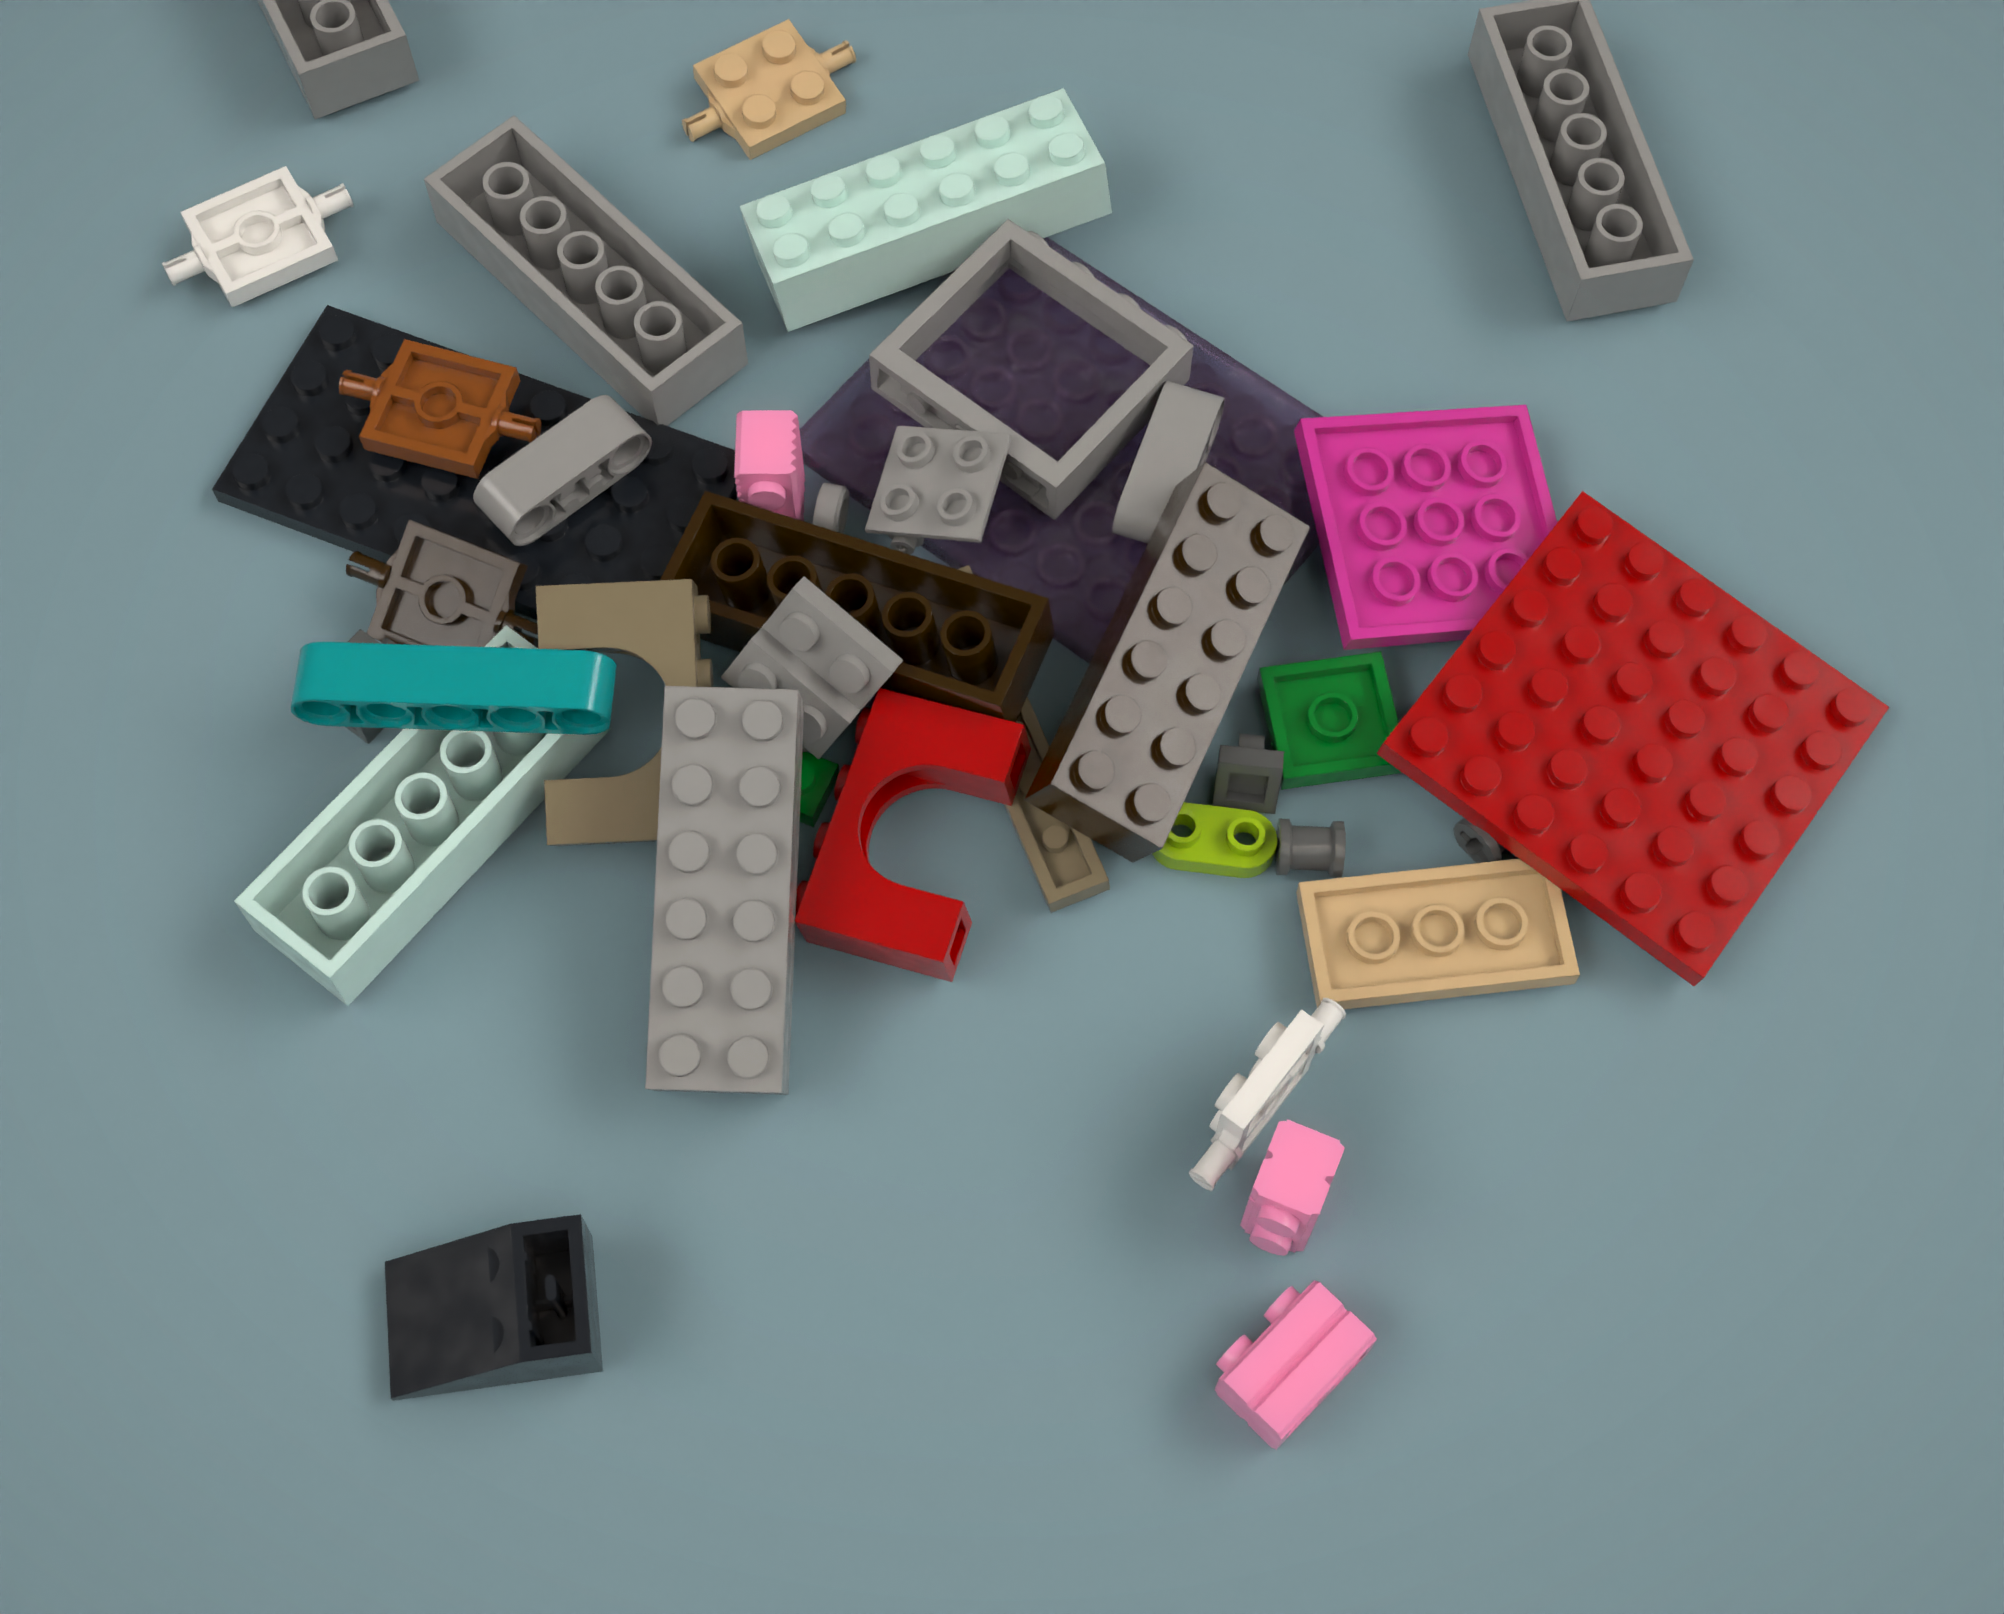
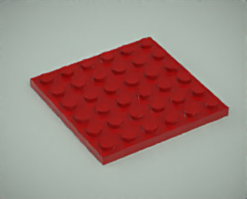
[1376,491,1889,986]

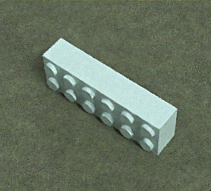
[740,88,1112,332]
[234,625,611,1006]

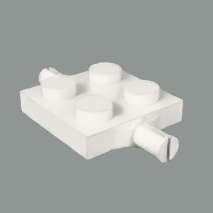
[162,166,354,308]
[1189,998,1346,1191]

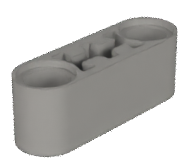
[1112,381,1225,544]
[473,395,652,546]

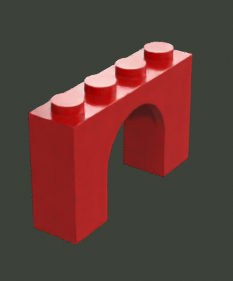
[794,688,1031,982]

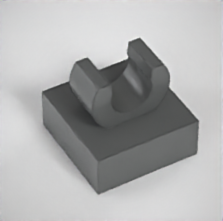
[1212,733,1284,814]

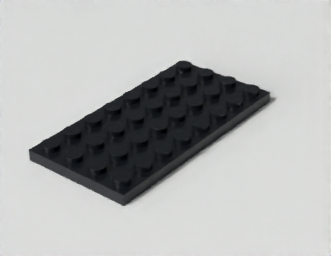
[212,305,738,620]

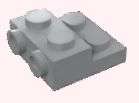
[721,576,903,759]

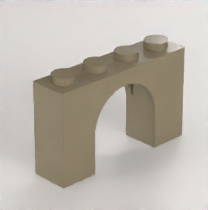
[536,579,714,846]

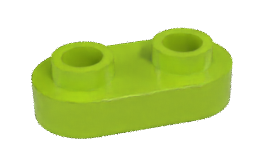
[1152,802,1277,878]

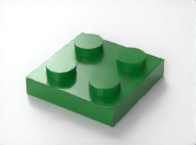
[1257,651,1402,790]

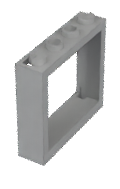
[869,219,1194,520]

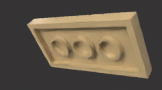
[1296,859,1580,1009]

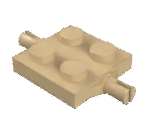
[682,19,856,160]

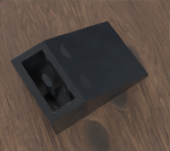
[385,1214,603,1401]

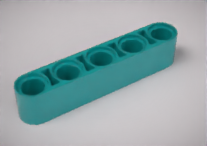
[291,642,617,735]

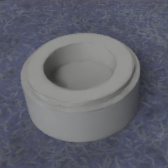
[812,482,849,533]

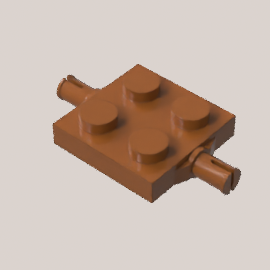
[339,339,541,479]

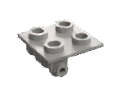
[865,426,1012,554]

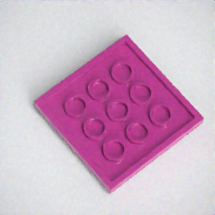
[1294,405,1557,650]

